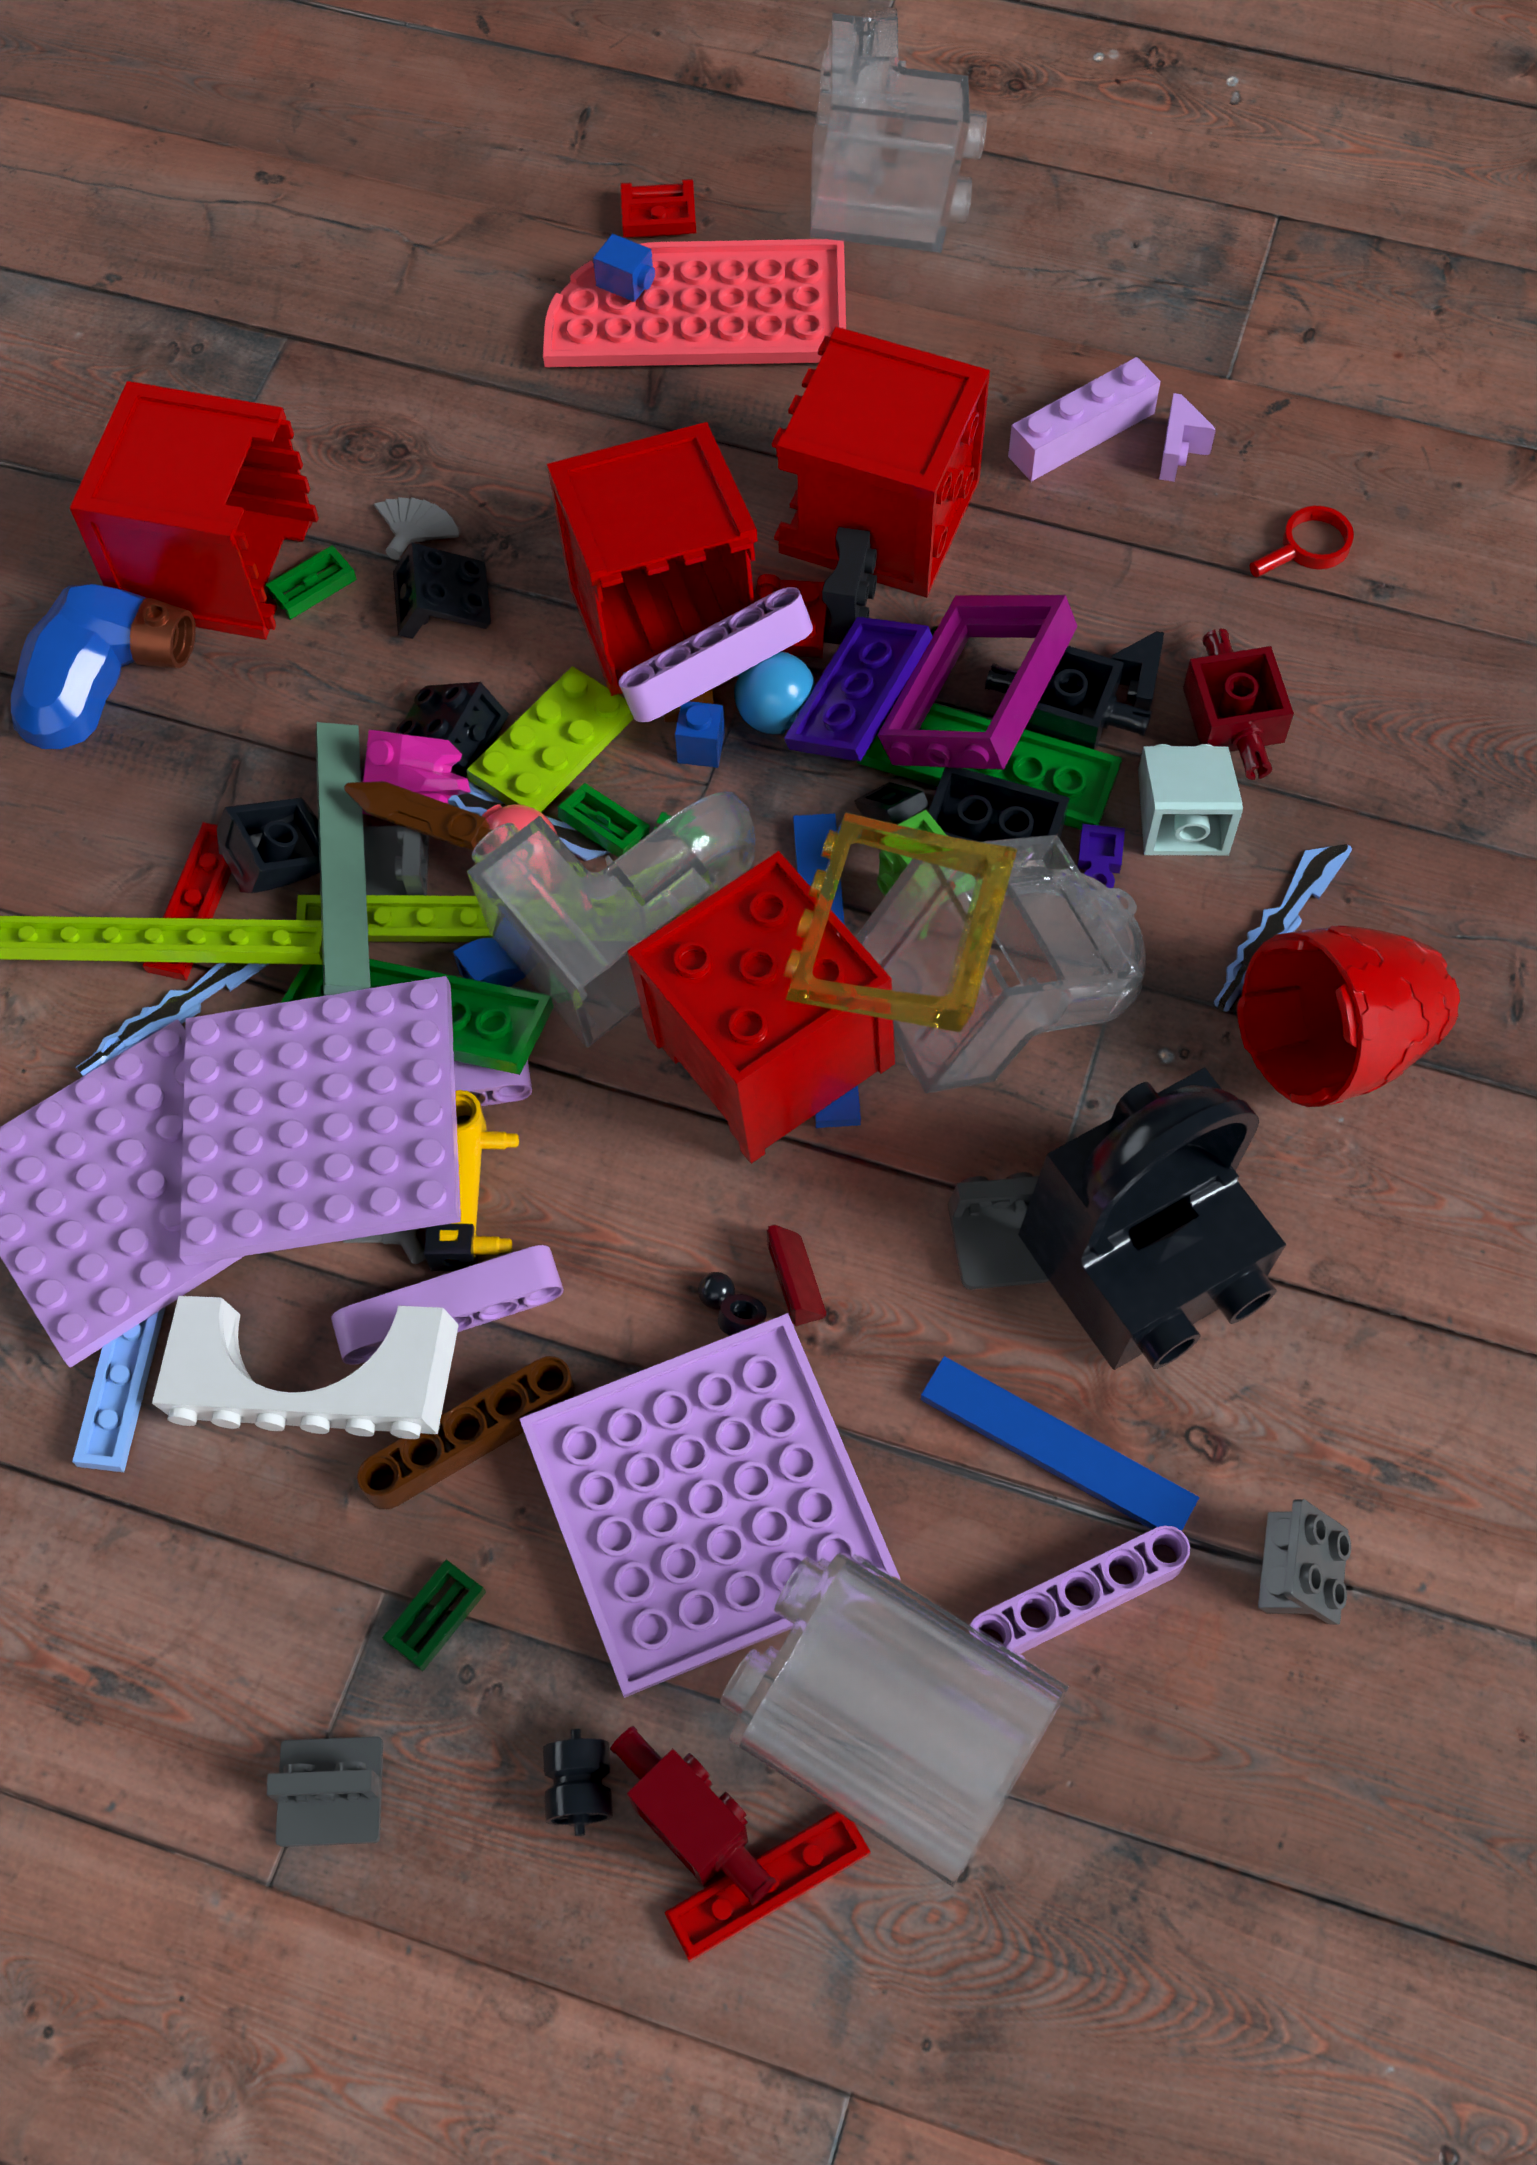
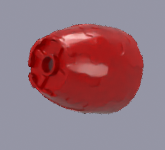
[1237,925,1460,1107]

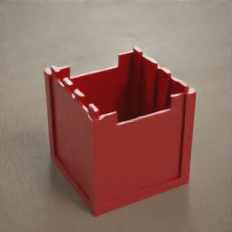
[772,326,990,598]
[70,381,319,640]
[547,422,758,696]
[627,851,895,1164]

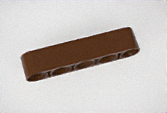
[357,1356,575,1510]

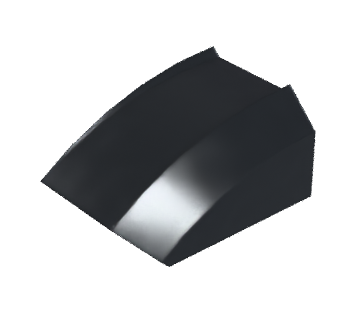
[217,798,320,894]

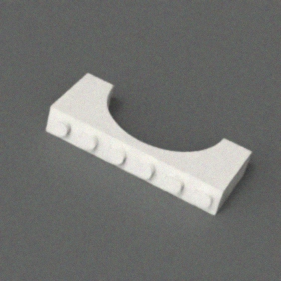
[152,1296,459,1439]

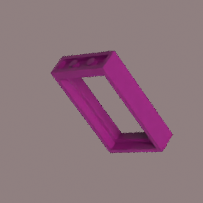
[878,595,1078,770]

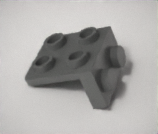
[947,1172,1049,1290]

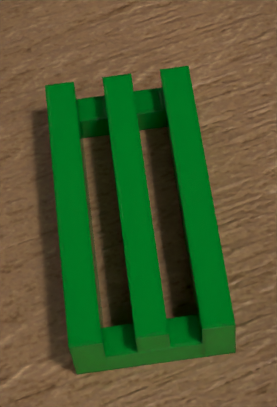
[266,545,357,620]
[557,783,650,860]

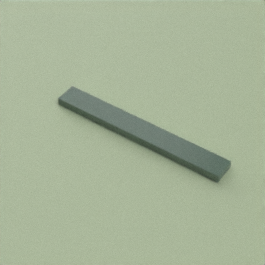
[315,722,370,995]

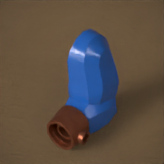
[11,584,195,749]

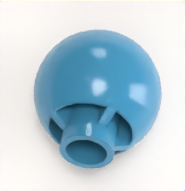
[734,651,816,735]

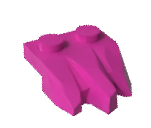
[362,729,471,816]

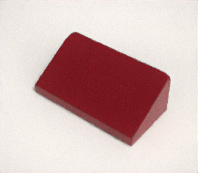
[766,1224,826,1327]

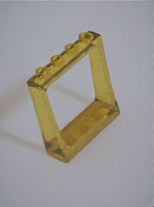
[783,812,1017,1032]

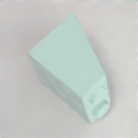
[1138,744,1243,856]

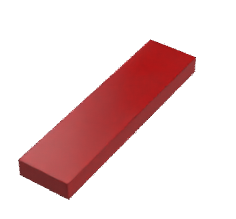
[143,822,231,981]
[664,1806,871,1962]

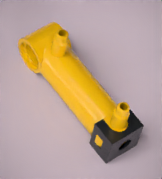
[424,1090,519,1271]

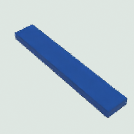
[920,1356,1200,1531]

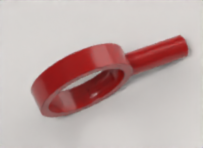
[1249,506,1354,578]

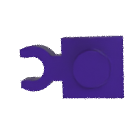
[1077,824,1125,898]

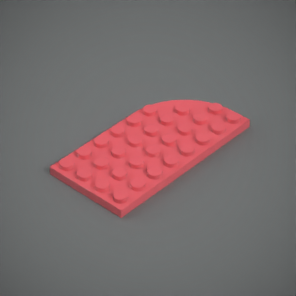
[543,239,846,367]

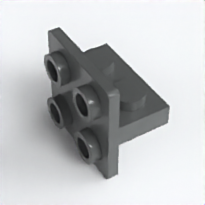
[1258,1499,1351,1625]
[267,1736,383,1847]

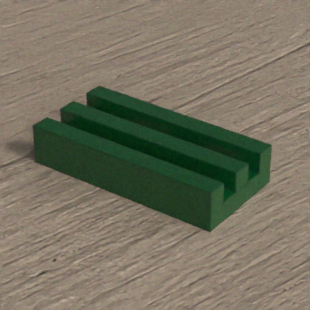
[382,1559,486,1672]

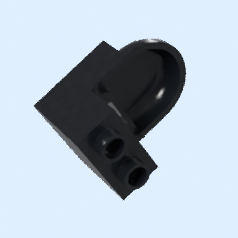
[1018,1067,1287,1370]

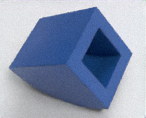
[453,938,526,987]

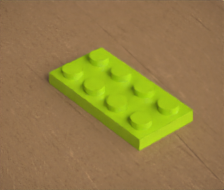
[467,666,634,812]

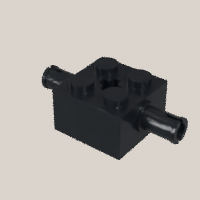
[985,646,1152,750]

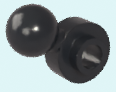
[698,1272,767,1336]

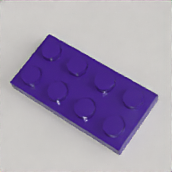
[784,617,933,762]

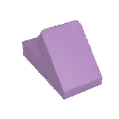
[1159,393,1215,482]

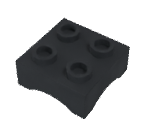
[822,527,877,645]

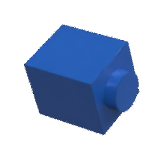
[593,233,655,302]
[675,701,725,768]

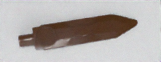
[344,781,504,851]

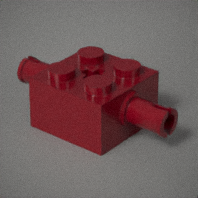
[1183,628,1294,780]
[610,1726,776,1905]

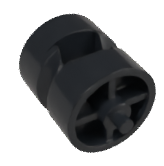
[543,1729,613,1836]

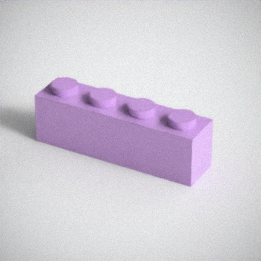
[1008,357,1161,482]

